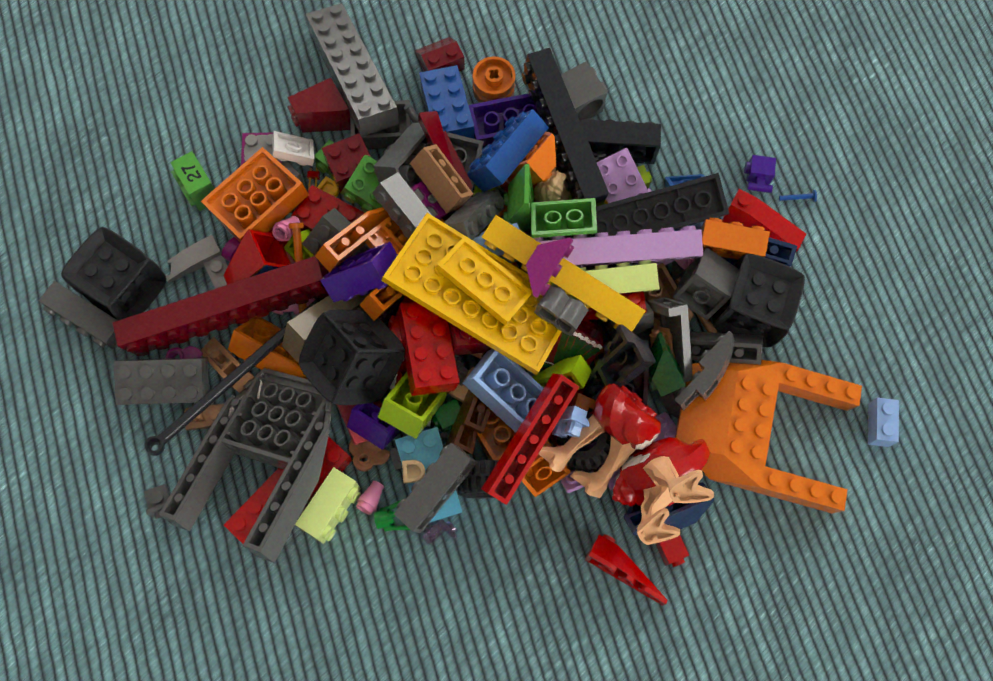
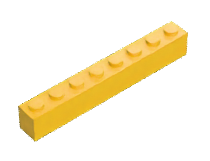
[482,215,646,331]

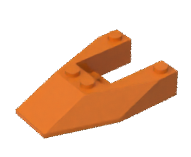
[315,207,445,321]

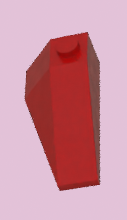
[722,189,806,251]
[584,534,668,606]

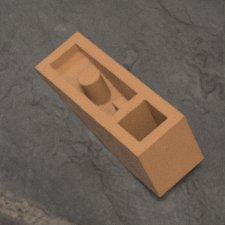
[201,337,255,393]

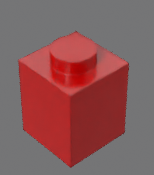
[655,535,689,568]

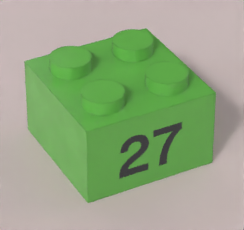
[170,151,214,212]

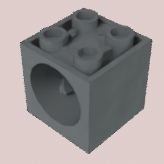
[561,61,608,120]
[673,247,739,320]

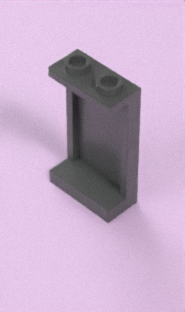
[647,297,693,382]

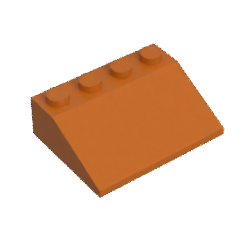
[201,147,309,242]

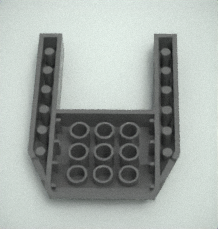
[159,368,332,563]

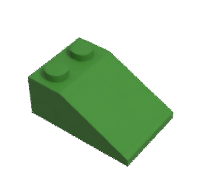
[504,164,534,231]

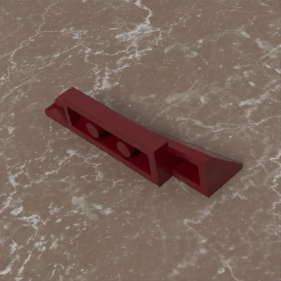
[418,111,473,203]

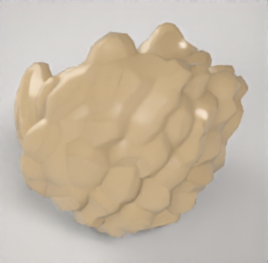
[534,168,571,202]

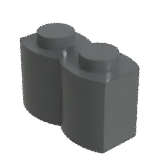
[534,286,588,336]

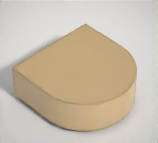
[402,460,425,484]

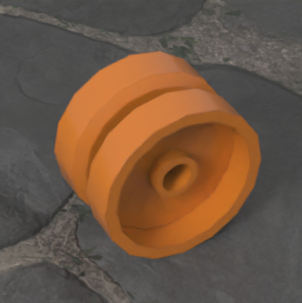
[472,56,516,103]

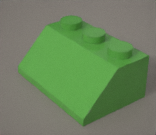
[531,198,597,238]

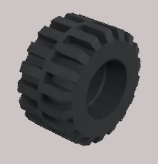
[557,413,611,473]
[457,460,499,499]

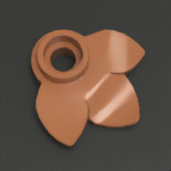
[349,439,390,472]

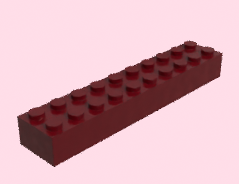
[112,256,329,356]

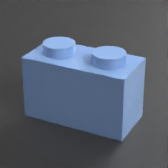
[868,397,899,447]

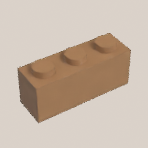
[410,144,473,213]

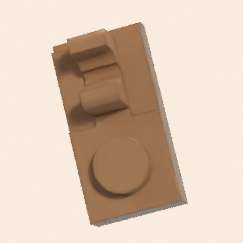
[184,404,224,431]

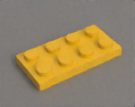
[435,236,533,326]

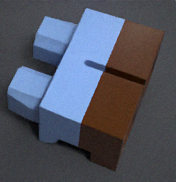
[552,393,596,438]

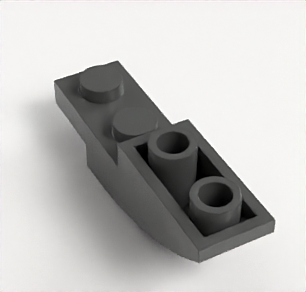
[674,331,734,411]

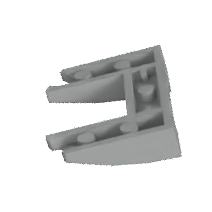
[166,235,228,289]

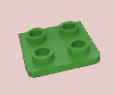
[341,155,382,212]

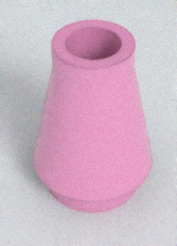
[272,216,300,241]
[356,481,384,515]

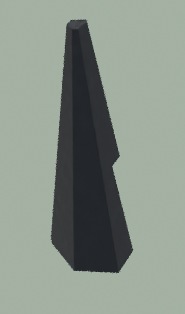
[582,325,656,413]

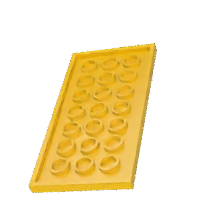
[381,213,561,375]

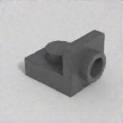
[144,484,170,519]

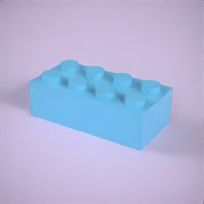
[395,427,462,523]

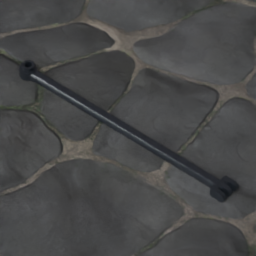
[144,295,329,456]

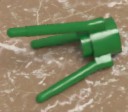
[374,497,430,532]

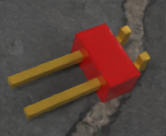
[307,168,320,190]

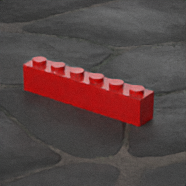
[481,373,579,505]

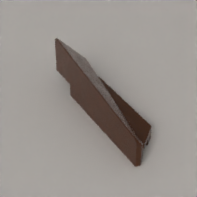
[444,353,491,454]

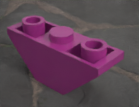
[526,238,574,298]

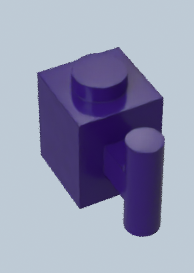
[744,155,776,193]

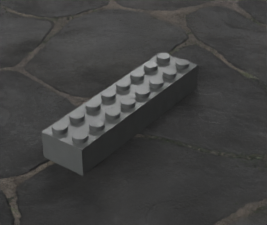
[306,3,399,137]

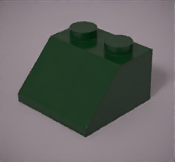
[649,332,686,397]

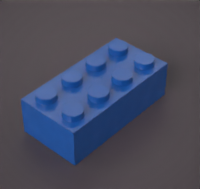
[419,65,475,139]
[467,109,549,192]

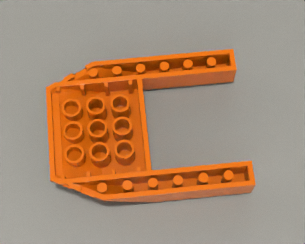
[675,360,862,513]

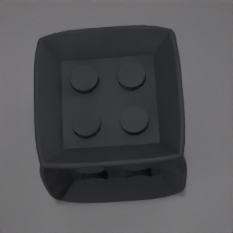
[61,227,167,320]
[713,254,805,347]
[299,309,405,405]

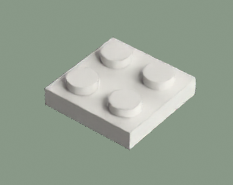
[272,131,315,166]

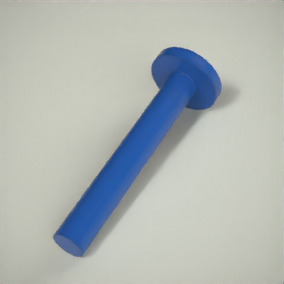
[779,190,817,202]

